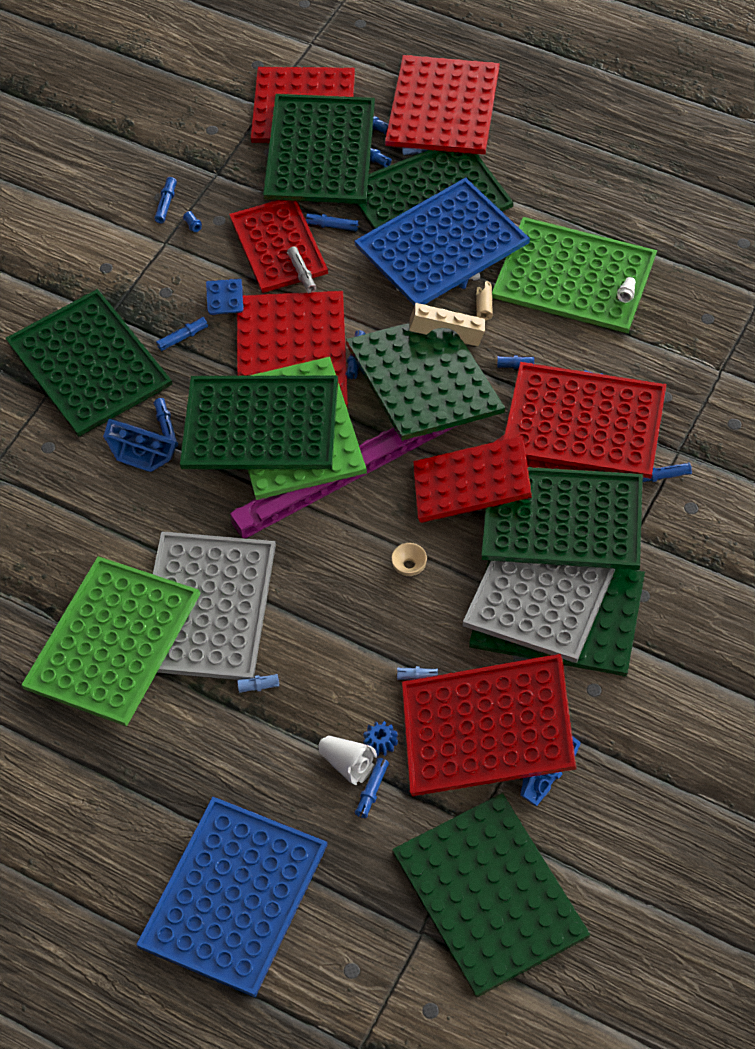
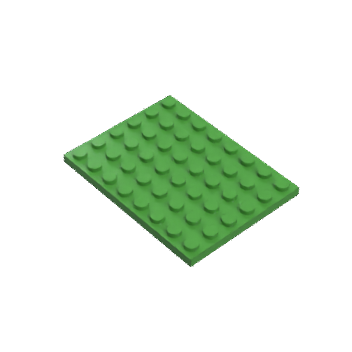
[492,217,657,333]
[248,357,367,500]
[21,556,201,727]

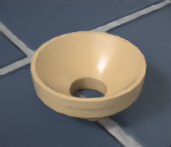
[392,543,427,576]

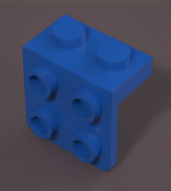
[206,279,244,315]

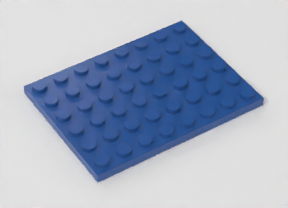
[354,178,530,306]
[136,797,327,997]

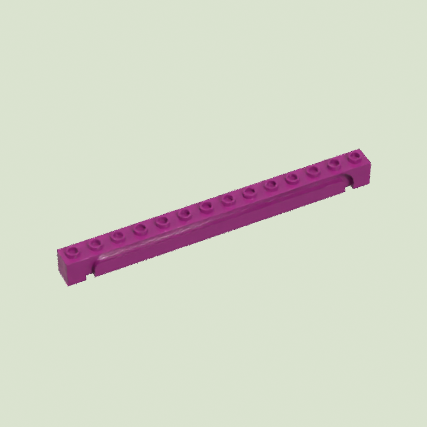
[230,426,456,539]

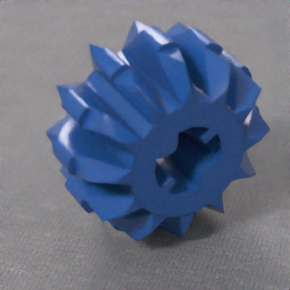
[363,721,398,756]

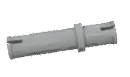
[287,247,316,293]

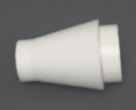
[617,277,636,303]

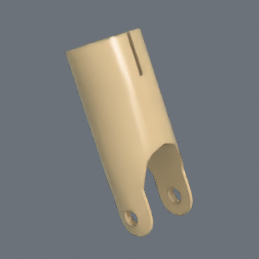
[476,281,493,321]

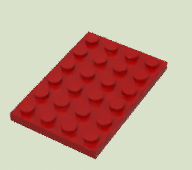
[229,200,328,293]
[413,436,532,523]

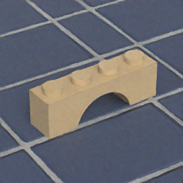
[409,303,485,346]

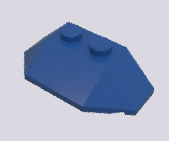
[103,419,177,472]

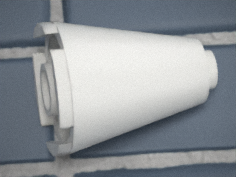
[318,736,377,785]

